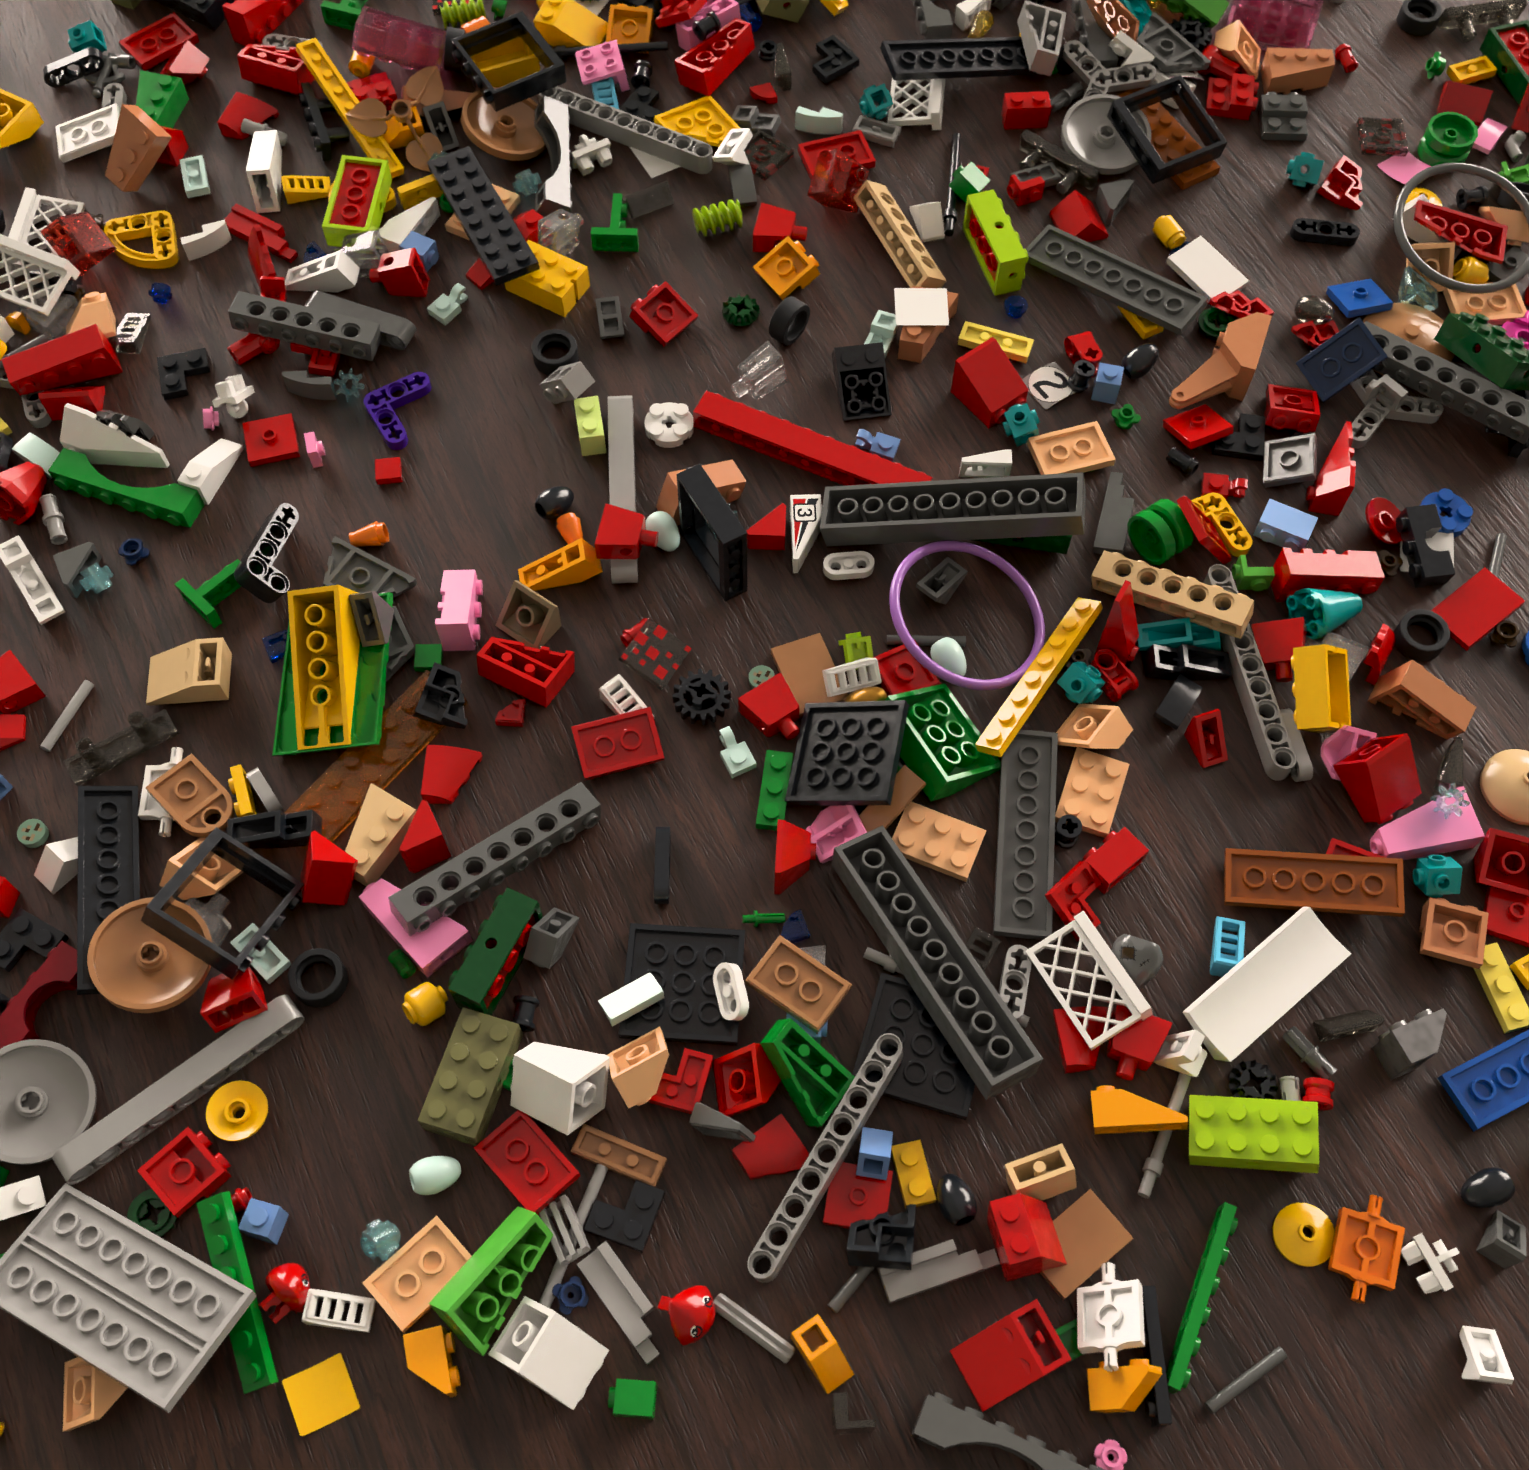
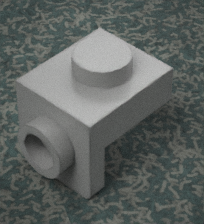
[1362,374,1408,413]

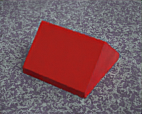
[1436,80,1493,126]
[1049,190,1109,242]
[38,386,105,420]
[399,800,451,873]
[1473,828,1529,897]
[301,831,358,905]

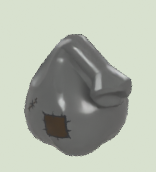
[1098,934,1164,990]

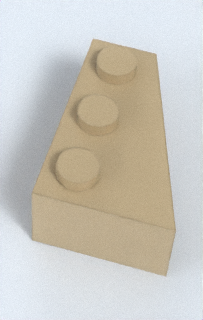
[345,783,416,886]

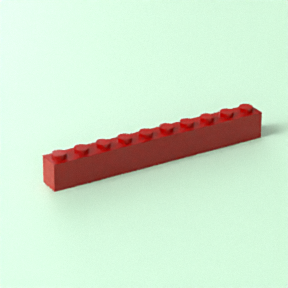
[693,390,932,486]

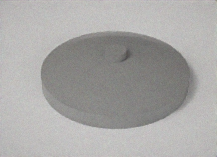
[1061,94,1151,175]
[0,1039,97,1165]

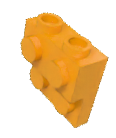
[606,4,654,54]
[753,236,820,300]

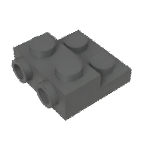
[1257,92,1308,141]

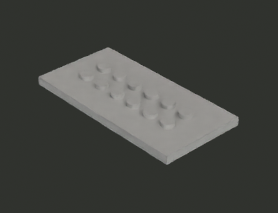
[0,1183,257,1413]

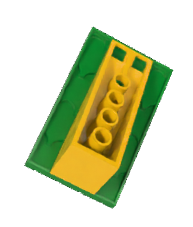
[272,585,393,756]

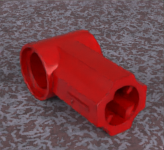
[1197,45,1241,80]
[227,332,280,365]

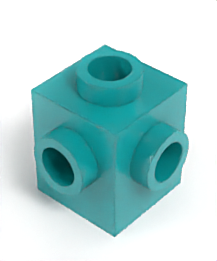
[67,20,107,53]
[859,83,893,120]
[1286,152,1324,187]
[1002,403,1040,447]
[1057,661,1106,704]
[1412,854,1463,898]

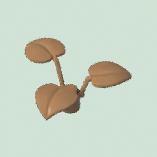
[345,66,444,172]

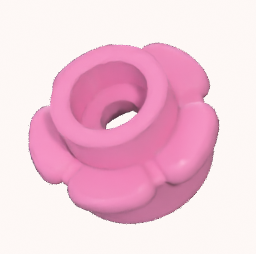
[202,406,219,431]
[1094,1440,1127,1470]

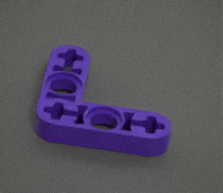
[363,372,432,450]

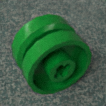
[1417,112,1478,166]
[1127,499,1193,566]

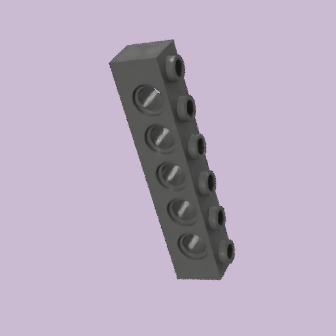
[228,291,381,361]

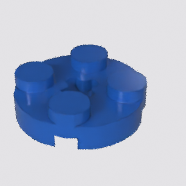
[1419,488,1473,537]

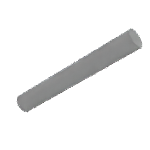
[40,680,94,752]

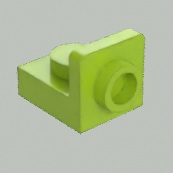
[838,632,873,670]

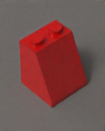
[951,337,1029,428]
[1333,733,1422,824]
[987,1193,1067,1282]

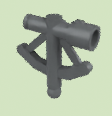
[83,53,135,98]

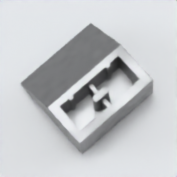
[1372,1008,1447,1080]

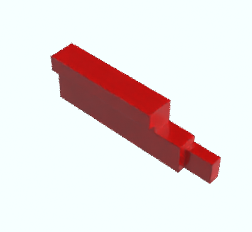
[224,203,298,263]

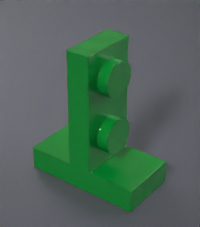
[320,0,368,33]
[591,193,639,252]
[175,559,241,629]

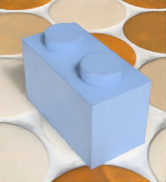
[1253,499,1318,553]

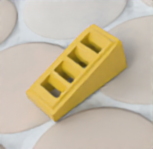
[281,175,331,204]

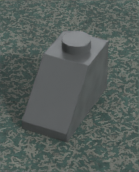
[523,907,580,969]

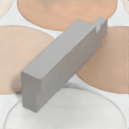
[877,1239,1000,1304]
[577,1241,660,1365]

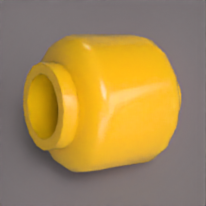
[1453,256,1489,284]
[401,982,448,1026]

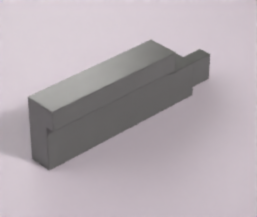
[1093,472,1134,555]

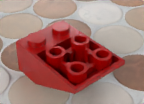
[950,1299,1072,1412]

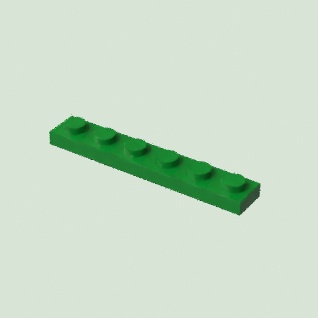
[196,1191,278,1394]
[1166,1202,1238,1394]

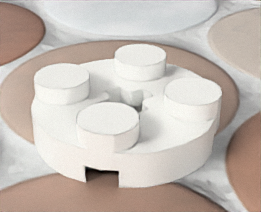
[645,402,694,448]

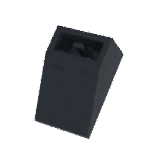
[831,342,892,421]

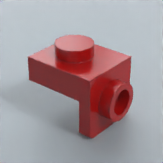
[1007,174,1045,207]
[260,277,287,302]

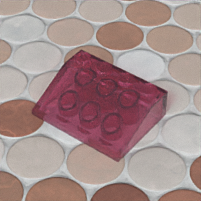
[1226,0,1324,51]
[351,6,446,73]

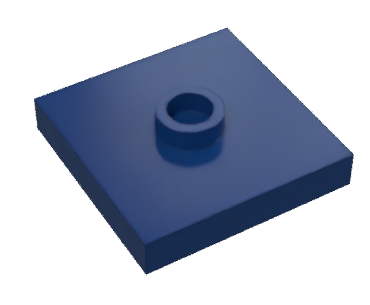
[1326,278,1393,318]

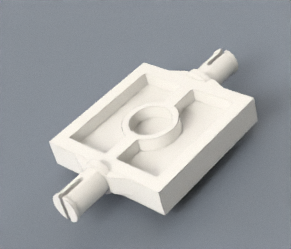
[138,747,184,837]
[1077,1262,1145,1372]

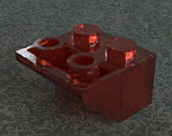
[807,149,870,213]
[40,211,117,275]

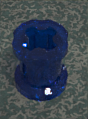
[739,3,762,33]

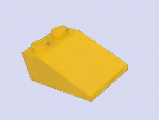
[533,0,608,47]
[0,89,44,149]

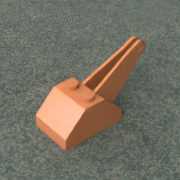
[1169,312,1272,409]

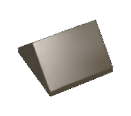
[495,580,562,649]

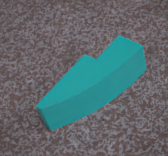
[1138,617,1221,651]

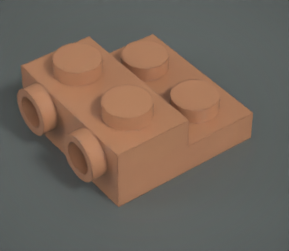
[1419,898,1489,969]

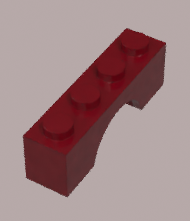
[0,941,77,1049]

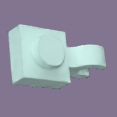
[427,283,468,326]
[719,726,757,778]

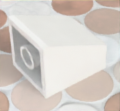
[510,1042,610,1135]
[488,1296,609,1410]

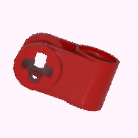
[1064,331,1103,378]
[1091,649,1139,702]

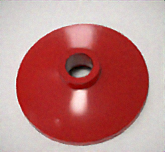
[1365,497,1402,544]

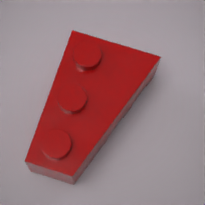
[237,44,315,94]
[476,637,575,708]

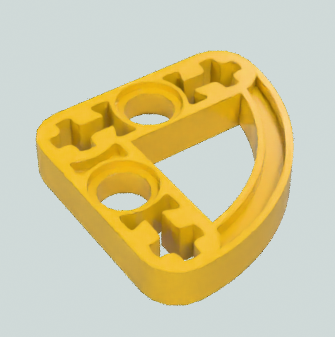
[104,210,179,269]

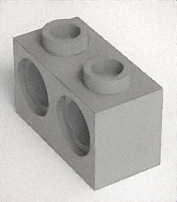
[539,361,595,404]

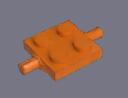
[1328,1195,1405,1304]

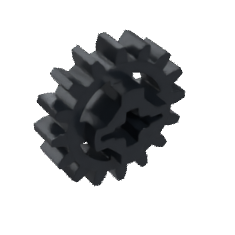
[1169,16,1213,52]
[672,668,731,725]

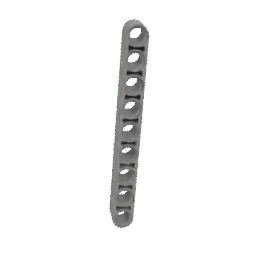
[538,86,713,174]
[608,395,638,584]
[1203,564,1297,781]
[52,994,305,1185]
[747,1033,904,1283]

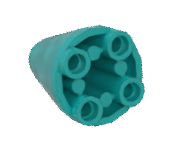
[1286,588,1363,641]

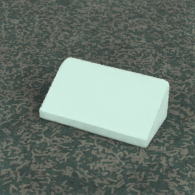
[598,973,665,1027]

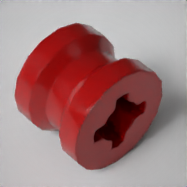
[1302,1077,1334,1111]

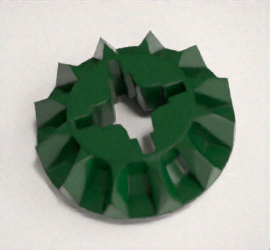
[722,294,760,326]
[1197,307,1236,340]
[127,1189,177,1237]

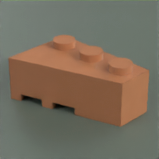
[1260,47,1335,95]
[105,104,172,192]
[656,459,747,526]

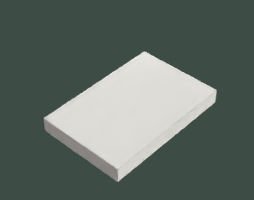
[56,103,121,163]
[1166,236,1249,307]

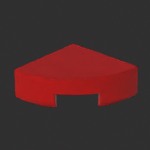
[750,82,778,104]
[495,699,526,727]

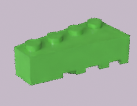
[1150,0,1229,29]
[429,1206,554,1356]

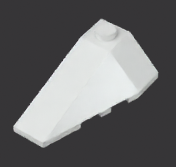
[60,403,170,468]

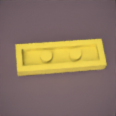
[958,321,1034,363]
[1474,942,1529,1034]

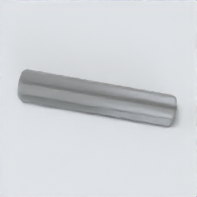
[714,1293,795,1363]

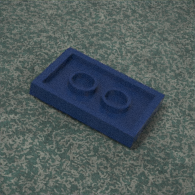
[1296,317,1389,402]

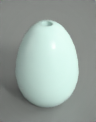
[646,511,680,552]
[930,637,967,676]
[409,1156,461,1195]

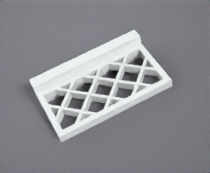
[887,78,946,130]
[1,187,85,273]
[0,234,81,316]
[1026,911,1153,1051]

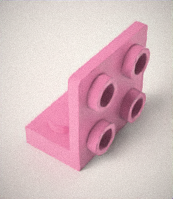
[575,40,630,92]

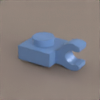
[855,429,901,462]

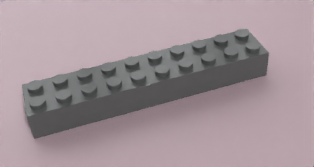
[820,472,1086,546]
[832,825,1043,1100]

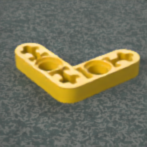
[1178,493,1253,557]

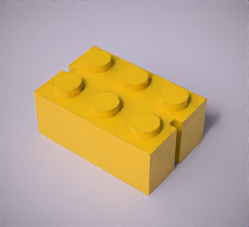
[470,36,540,88]
[505,240,590,317]
[1291,644,1351,733]

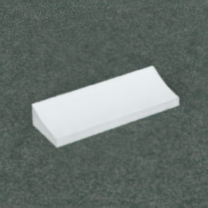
[1183,907,1351,1062]

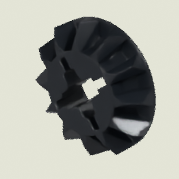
[1229,1060,1278,1099]

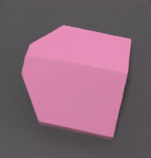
[1321,725,1377,781]
[806,805,867,863]

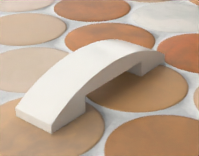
[0,535,65,625]

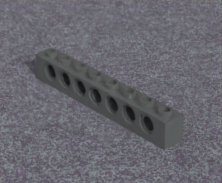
[1364,321,1529,445]
[388,782,601,936]

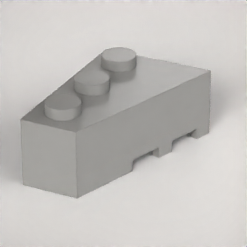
[1017,0,1066,76]

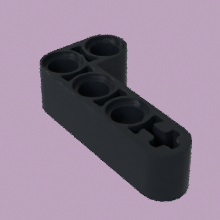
[234,503,299,603]

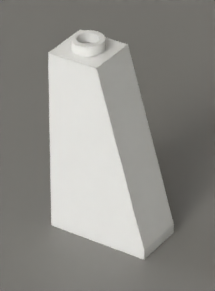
[246,130,282,213]

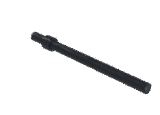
[552,41,668,59]
[943,133,961,236]

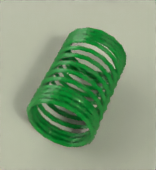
[388,949,416,979]

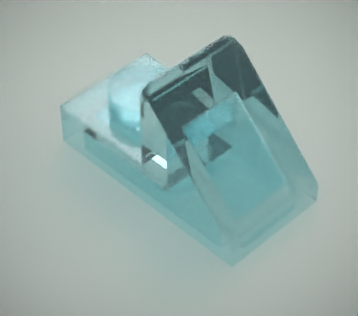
[1398,266,1438,311]

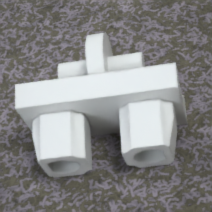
[570,134,612,176]
[212,374,255,418]
[1401,1233,1460,1294]

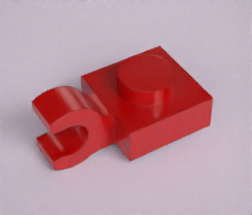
[1201,473,1248,500]

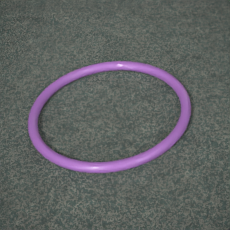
[889,541,1045,690]

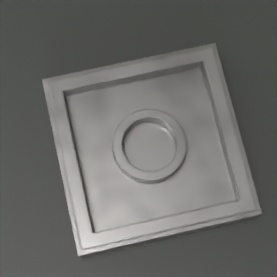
[1263,433,1317,488]

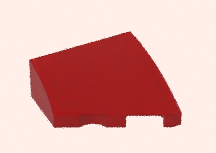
[217,92,279,140]
[1317,155,1363,210]
[248,224,277,292]
[1209,290,1274,318]
[1291,320,1339,349]
[1363,624,1396,685]
[421,745,483,804]
[1053,1006,1108,1074]
[732,1114,809,1180]

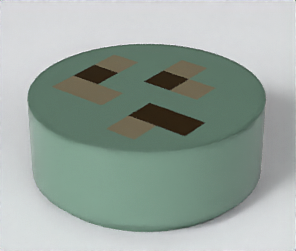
[748,665,775,689]
[17,819,49,848]

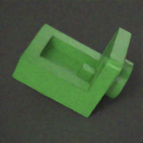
[1497,161,1529,184]
[1231,555,1275,591]

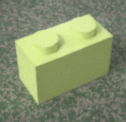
[574,396,607,456]

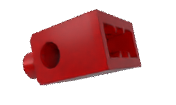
[753,203,808,252]
[369,248,430,297]
[595,503,659,559]
[1251,617,1307,682]
[0,650,46,714]
[738,673,800,740]
[200,967,268,1033]
[1107,1004,1172,1080]

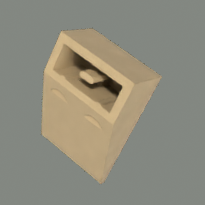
[146,637,232,706]

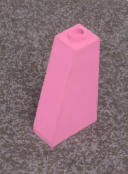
[1370,786,1485,860]
[358,878,473,978]

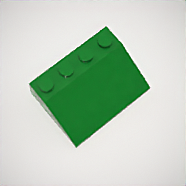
[885,683,1001,801]

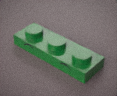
[756,750,794,831]

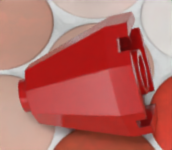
[0,461,47,525]

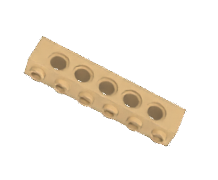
[853,180,947,288]
[1091,550,1254,639]

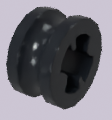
[758,40,778,61]

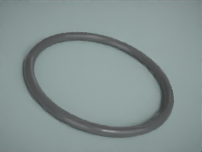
[1393,163,1529,294]

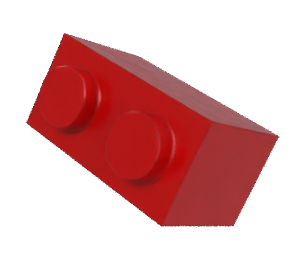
[1001,91,1051,130]
[1082,827,1149,895]

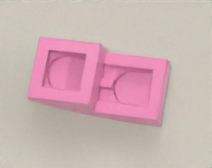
[1472,118,1508,155]

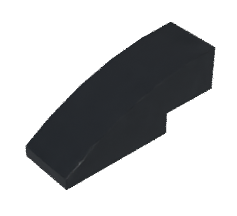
[1142,643,1232,681]
[227,809,322,849]

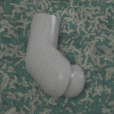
[1504,130,1526,162]

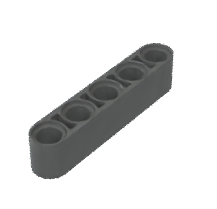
[304,291,416,350]

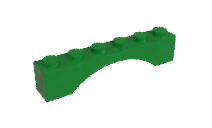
[48,448,205,528]

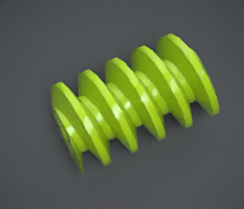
[440,0,486,30]
[692,199,743,237]

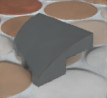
[96,409,155,441]

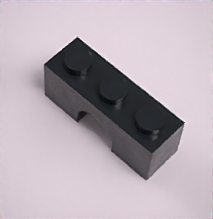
[1396,504,1456,588]

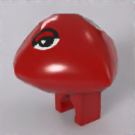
[259,1263,310,1324]
[657,1285,716,1346]

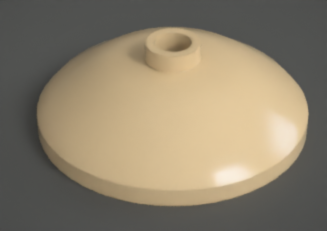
[1480,749,1529,825]

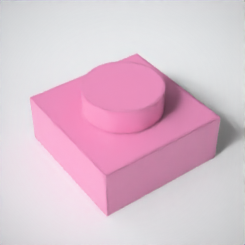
[304,432,325,468]

